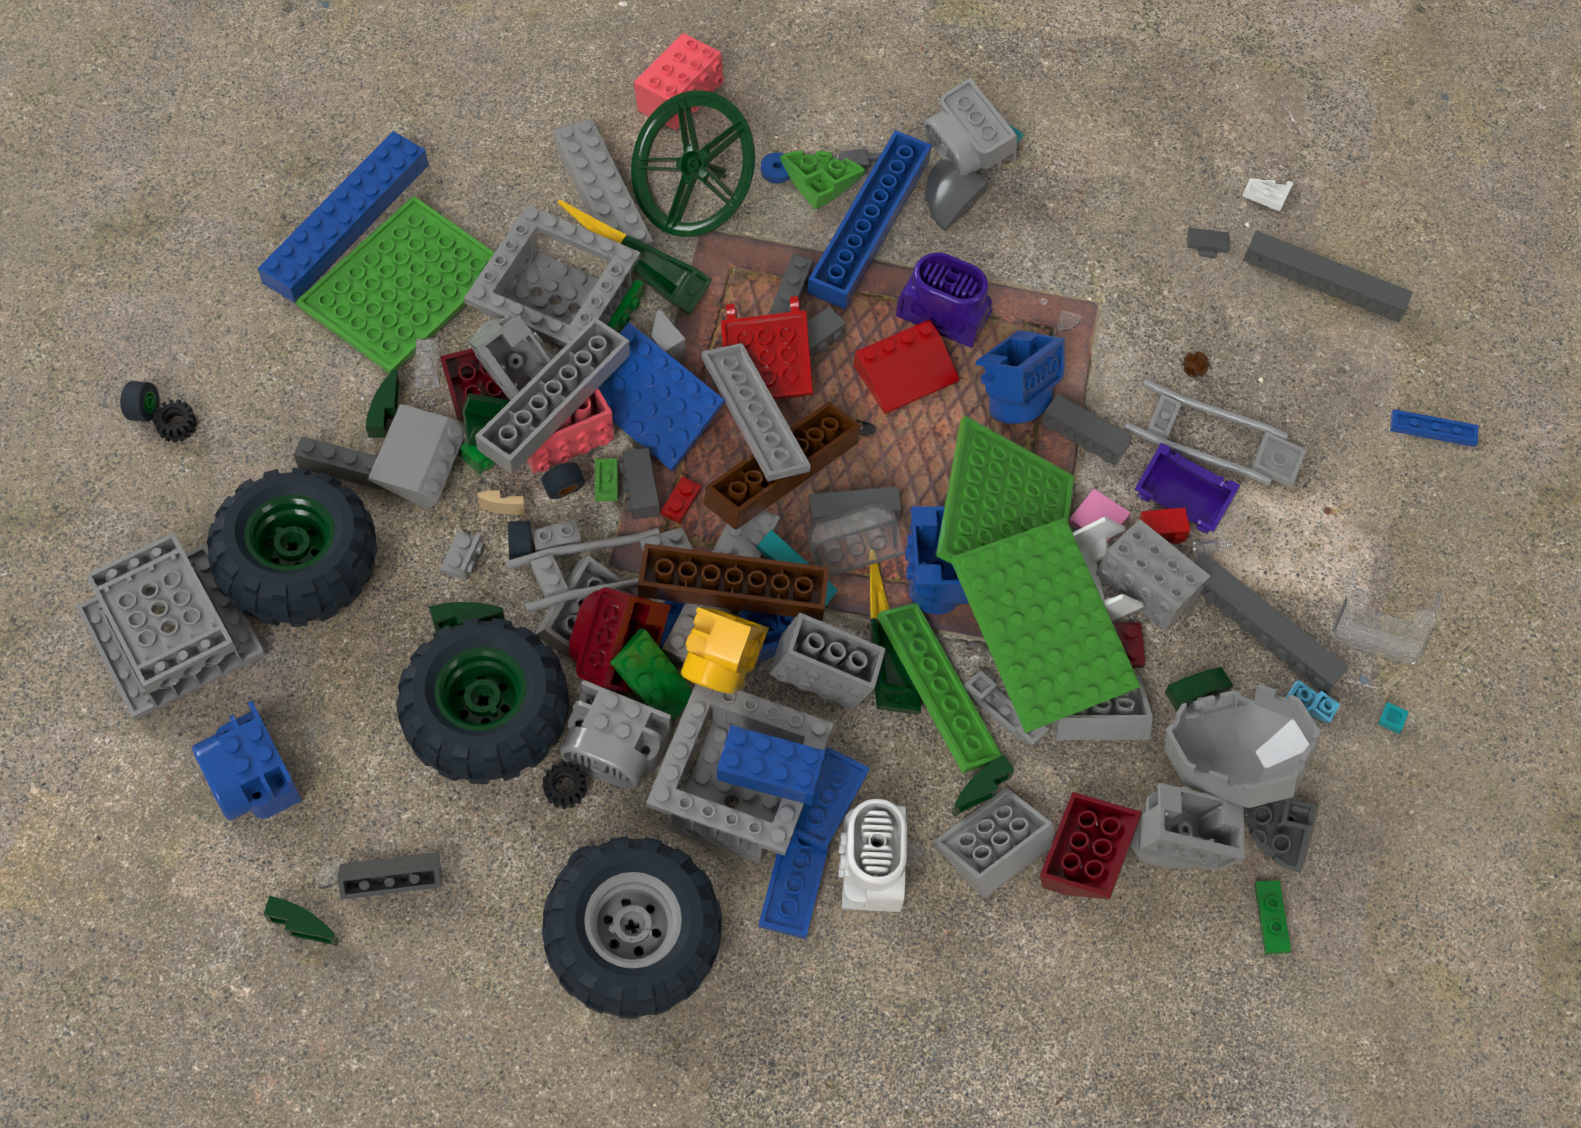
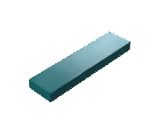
[755,530,838,606]

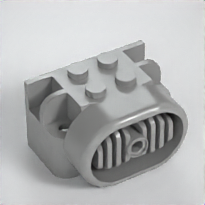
[924,78,1017,175]
[467,315,554,401]
[560,680,672,789]
[1130,783,1245,870]

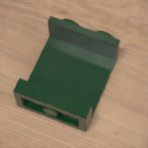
[462,393,510,446]

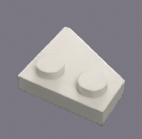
[1242,178,1293,211]

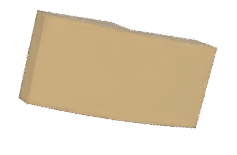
[477,490,525,515]

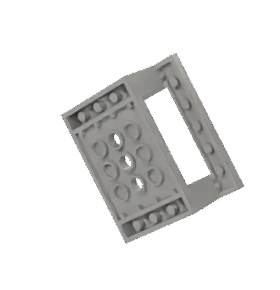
[464,204,641,348]
[76,532,266,721]
[646,684,834,863]

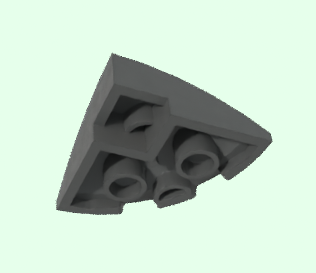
[925,159,988,231]
[1244,797,1318,873]

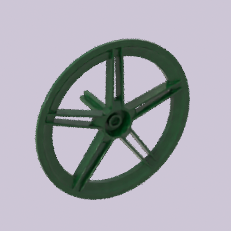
[631,90,755,237]

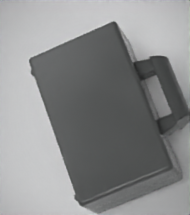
[1187,227,1229,258]

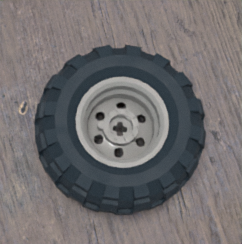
[542,836,722,1019]

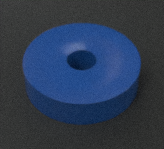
[760,152,790,183]

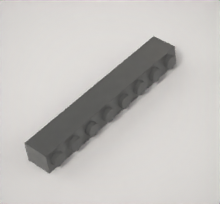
[1243,230,1413,322]
[1194,552,1348,694]

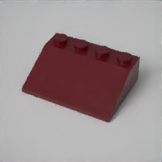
[440,348,510,420]
[1040,792,1142,900]

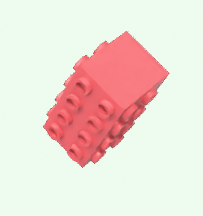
[634,33,724,130]
[526,388,614,474]

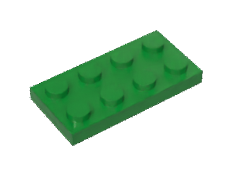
[610,629,693,723]

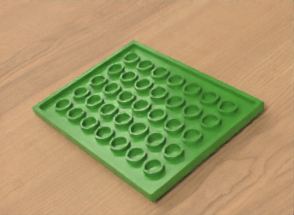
[296,196,495,374]
[936,416,1074,564]
[950,518,1141,733]

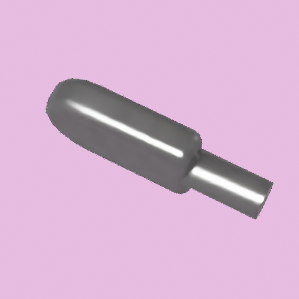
[836,149,882,168]

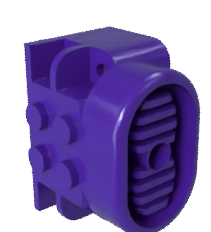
[896,252,993,348]

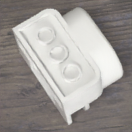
[838,799,907,912]

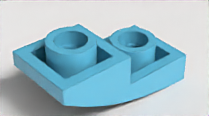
[1286,680,1340,723]

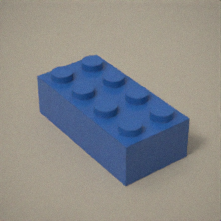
[717,725,826,805]

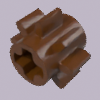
[1182,351,1210,378]

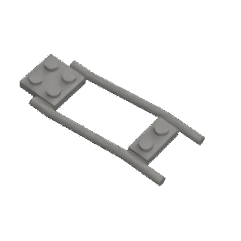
[1123,378,1306,488]
[505,527,693,613]

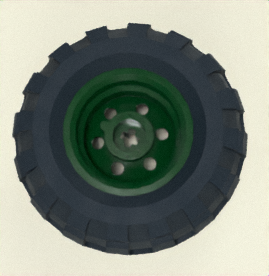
[207,468,377,627]
[396,618,569,784]

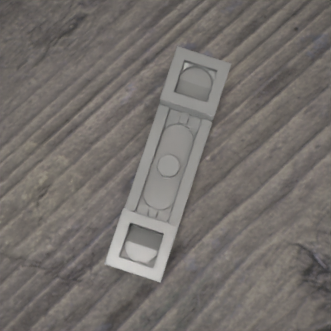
[964,670,1049,746]

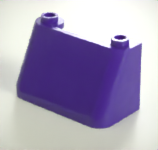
[1135,443,1240,534]

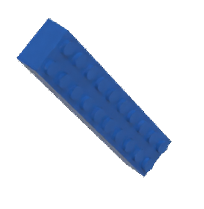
[807,130,932,309]
[257,131,428,303]

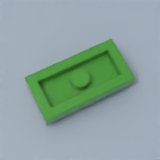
[595,458,618,502]

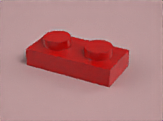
[661,476,702,524]

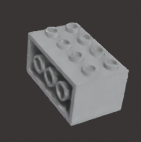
[1096,519,1210,631]
[769,613,885,709]

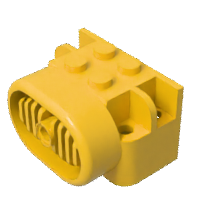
[681,607,769,694]

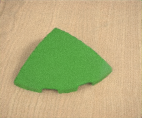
[780,151,866,210]

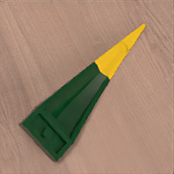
[557,200,712,315]
[869,550,921,715]

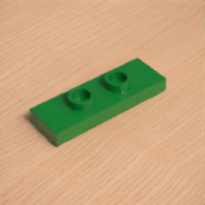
[607,279,644,333]
[1254,880,1291,954]

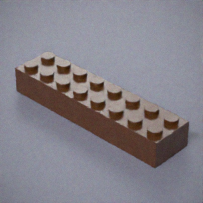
[704,402,861,530]
[638,543,830,621]

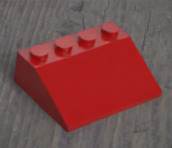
[853,319,959,414]

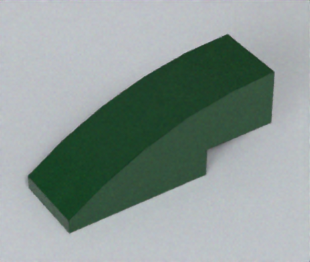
[365,370,400,438]
[429,602,505,632]
[1164,667,1234,712]
[952,754,1014,816]
[263,895,339,946]

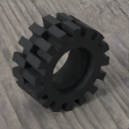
[153,399,197,443]
[543,762,587,809]

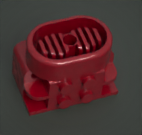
[569,587,671,694]

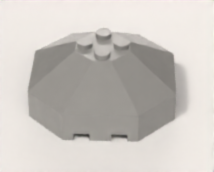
[1164,685,1321,808]

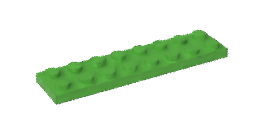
[877,603,1002,773]

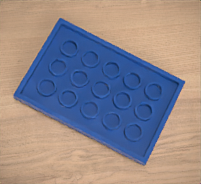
[598,322,726,471]

